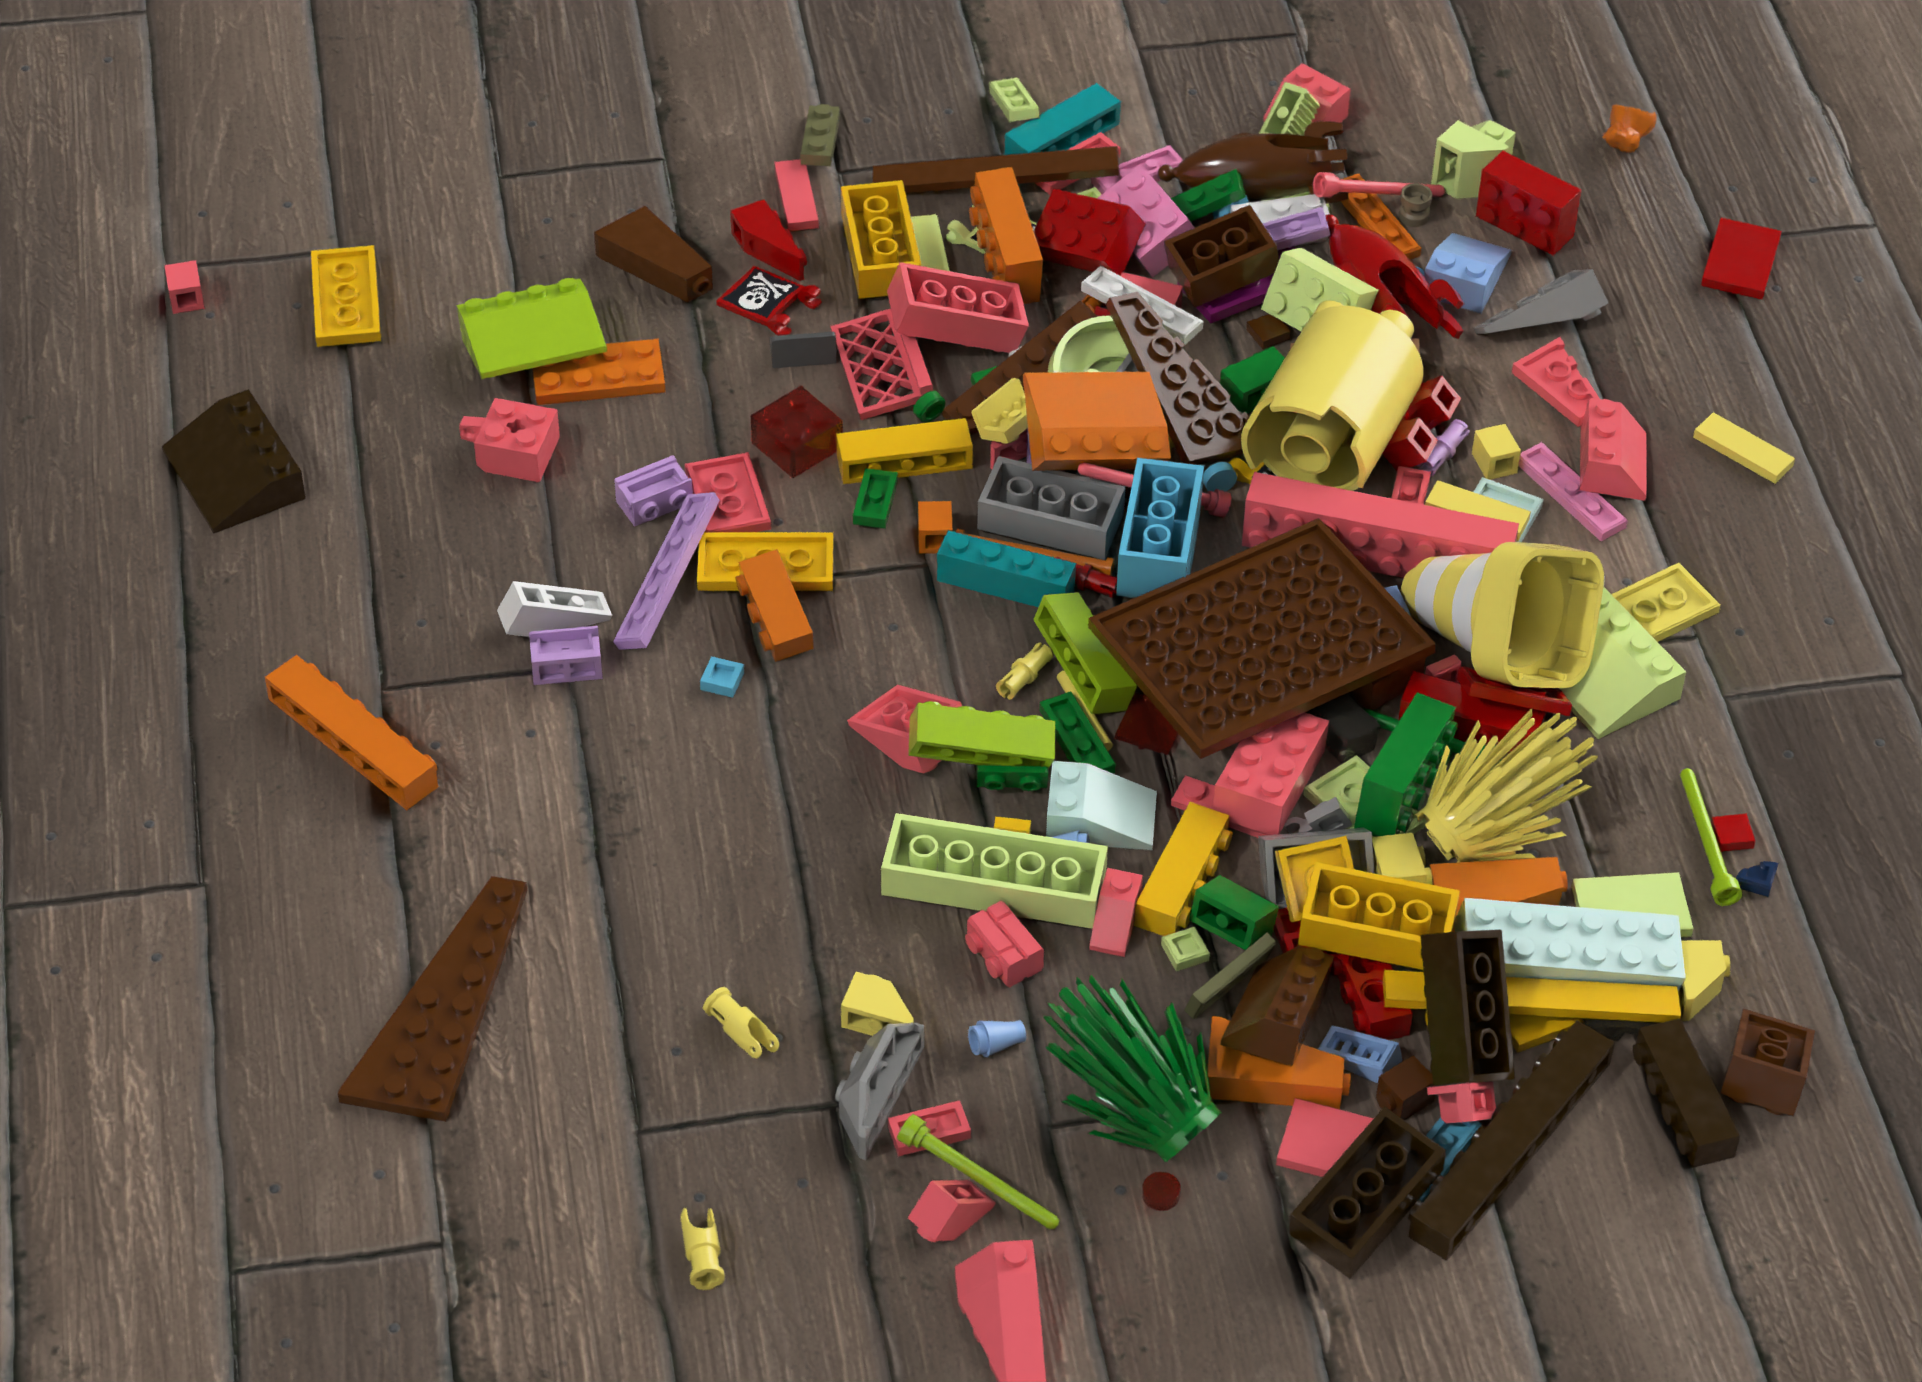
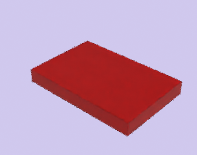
[1701,218,1782,300]
[1456,666,1572,716]

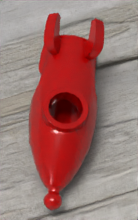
[1325,214,1464,339]

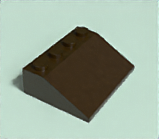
[162,389,306,534]

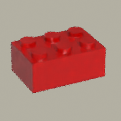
[1476,150,1582,256]
[1034,188,1146,276]

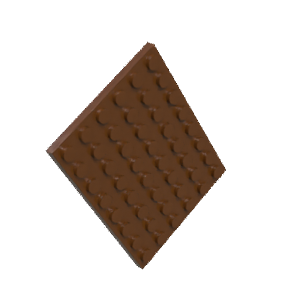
[1088,518,1436,759]

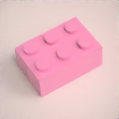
[1098,164,1194,278]

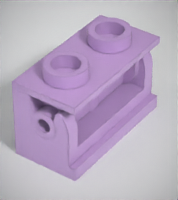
[614,455,693,527]
[529,626,603,685]

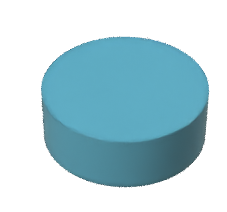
[1203,462,1237,492]

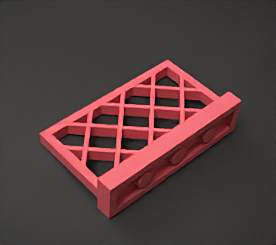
[830,308,933,420]

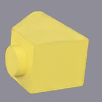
[1678,940,1730,1021]
[841,972,914,1036]

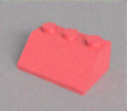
[1580,398,1647,501]

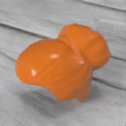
[1603,105,1657,153]

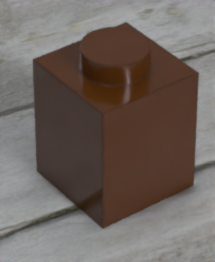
[1376,1055,1437,1120]

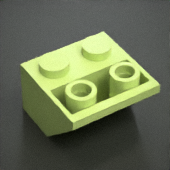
[1431,120,1509,199]

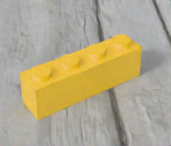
[836,418,973,484]
[1134,802,1232,936]

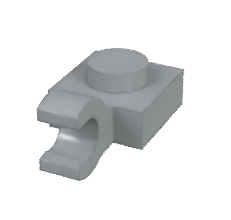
[1284,797,1352,833]

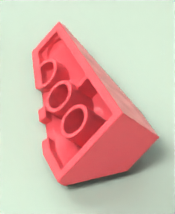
[955,1240,1046,1382]

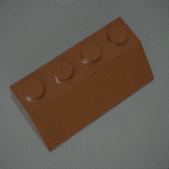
[1220,946,1334,1066]

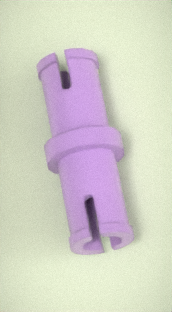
[1417,419,1470,476]

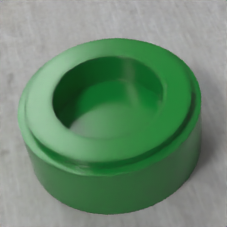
[913,391,946,423]

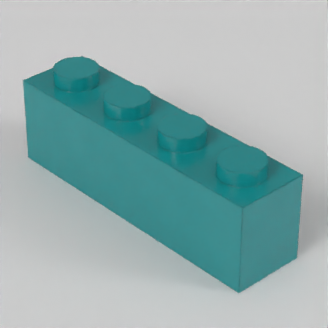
[1005,83,1121,155]
[937,530,1076,607]

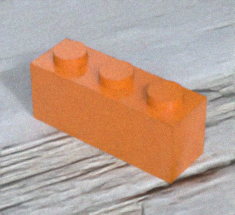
[735,549,814,662]

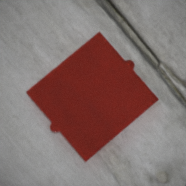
[1115,692,1179,755]

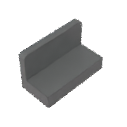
[769,332,836,368]

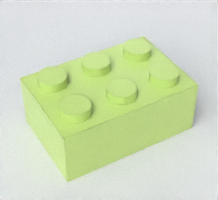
[1261,248,1378,331]

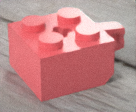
[459,398,560,482]

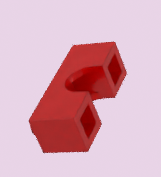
[1382,375,1461,471]

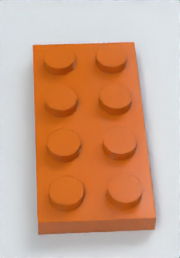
[532,339,666,405]

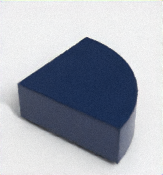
[1736,861,1779,897]

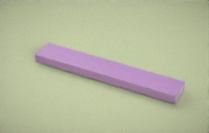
[613,492,720,650]

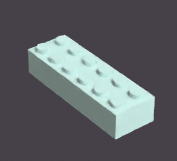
[1454,898,1686,991]

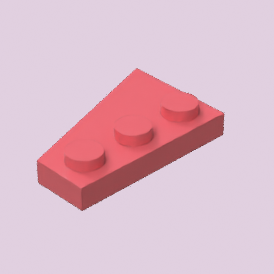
[1512,337,1600,427]

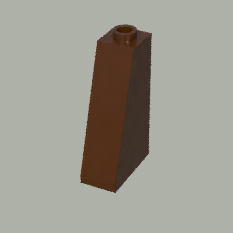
[594,206,713,303]

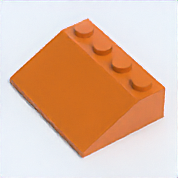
[1023,372,1171,471]

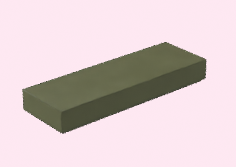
[1184,933,1276,1019]

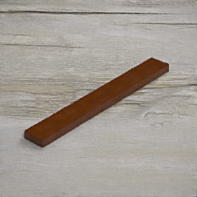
[873,146,1120,193]

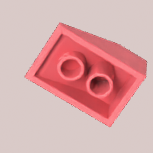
[847,685,962,774]

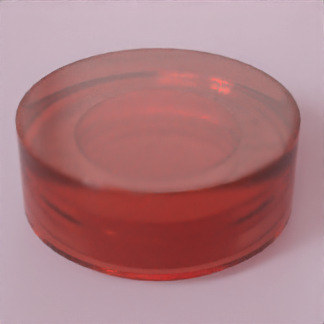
[1142,1172,1181,1211]

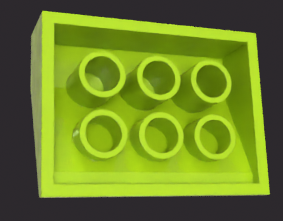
[456,278,608,379]

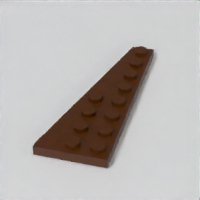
[338,876,528,1122]

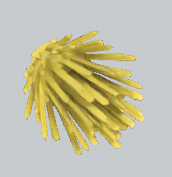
[1414,709,1598,863]

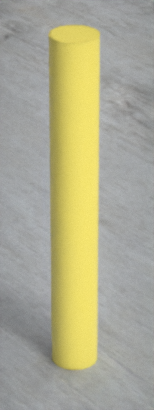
[1057,671,1113,751]

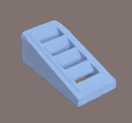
[1318,1025,1402,1083]

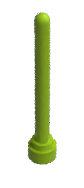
[1680,768,1742,906]
[897,1114,1059,1229]

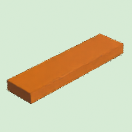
[1341,173,1422,260]

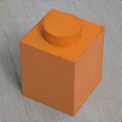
[918,501,953,554]

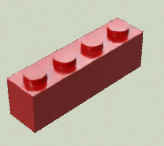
[1399,671,1546,754]

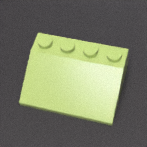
[1559,586,1686,739]

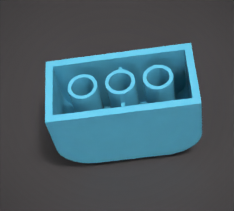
[1117,458,1204,598]

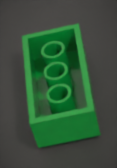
[1354,692,1458,837]

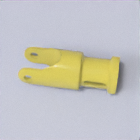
[703,987,779,1058]
[681,1208,725,1290]

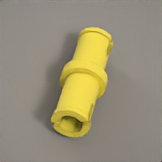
[996,642,1053,700]

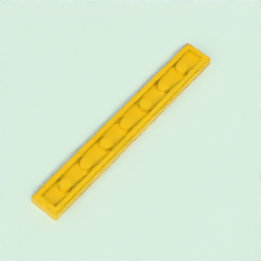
[1383,970,1681,1023]

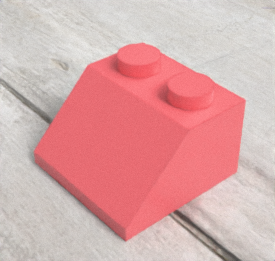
[1263,63,1351,123]

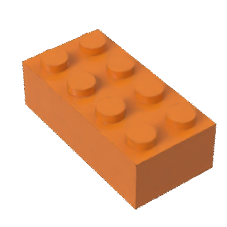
[969,167,1043,304]

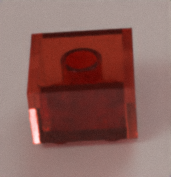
[750,386,843,478]

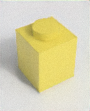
[1472,424,1521,480]

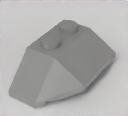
[835,1023,924,1160]

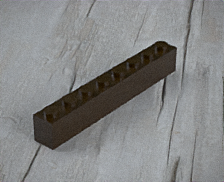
[1408,1020,1615,1261]

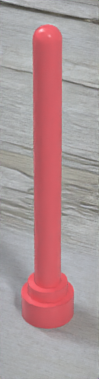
[1313,172,1445,198]
[1078,462,1231,518]

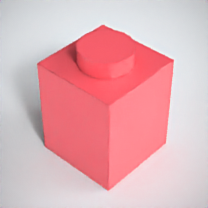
[164,260,205,314]

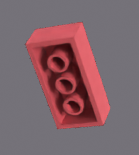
[887,262,1029,353]
[1212,713,1329,835]

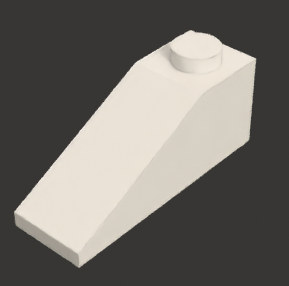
[497,581,612,637]

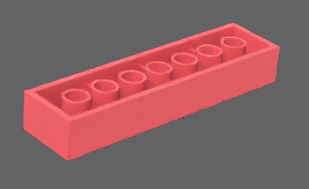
[1242,472,1519,578]

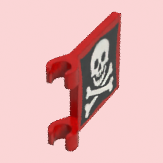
[716,266,822,336]

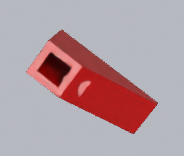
[730,199,807,281]

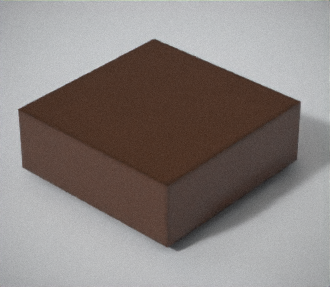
[1246,314,1291,349]

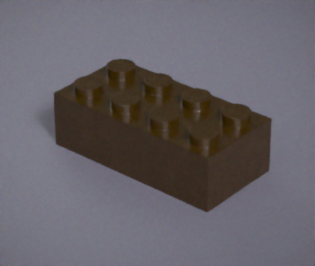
[1420,929,1515,1086]
[1289,1107,1446,1279]

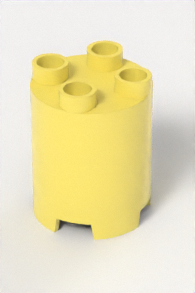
[1241,300,1423,491]

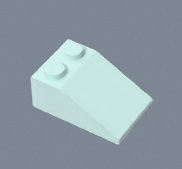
[1046,761,1157,850]

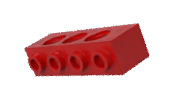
[1327,951,1413,1040]

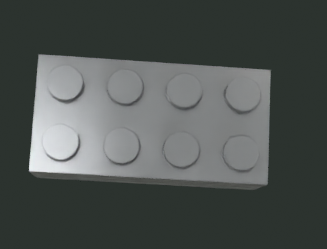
[977,456,1126,560]

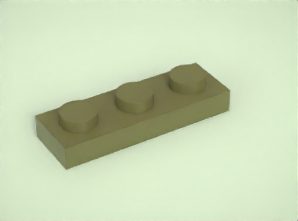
[801,104,840,166]

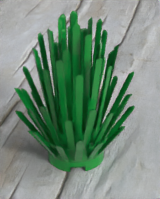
[1044,975,1221,1162]

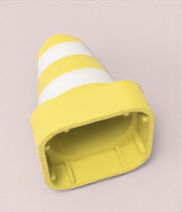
[1401,542,1604,688]

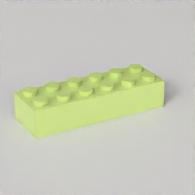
[881,813,1108,929]

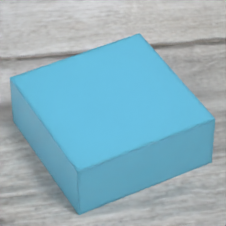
[700,656,744,698]

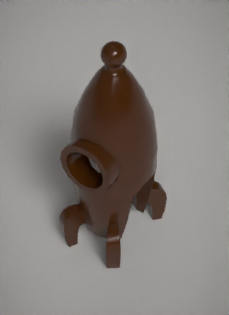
[1157,121,1348,204]

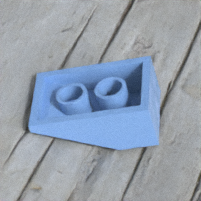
[1424,233,1511,314]

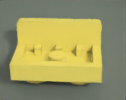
[972,378,1028,444]

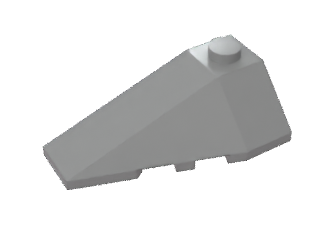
[1474,269,1608,334]

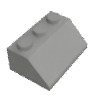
[1258,828,1374,909]

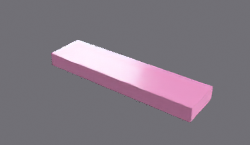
[1519,442,1628,541]

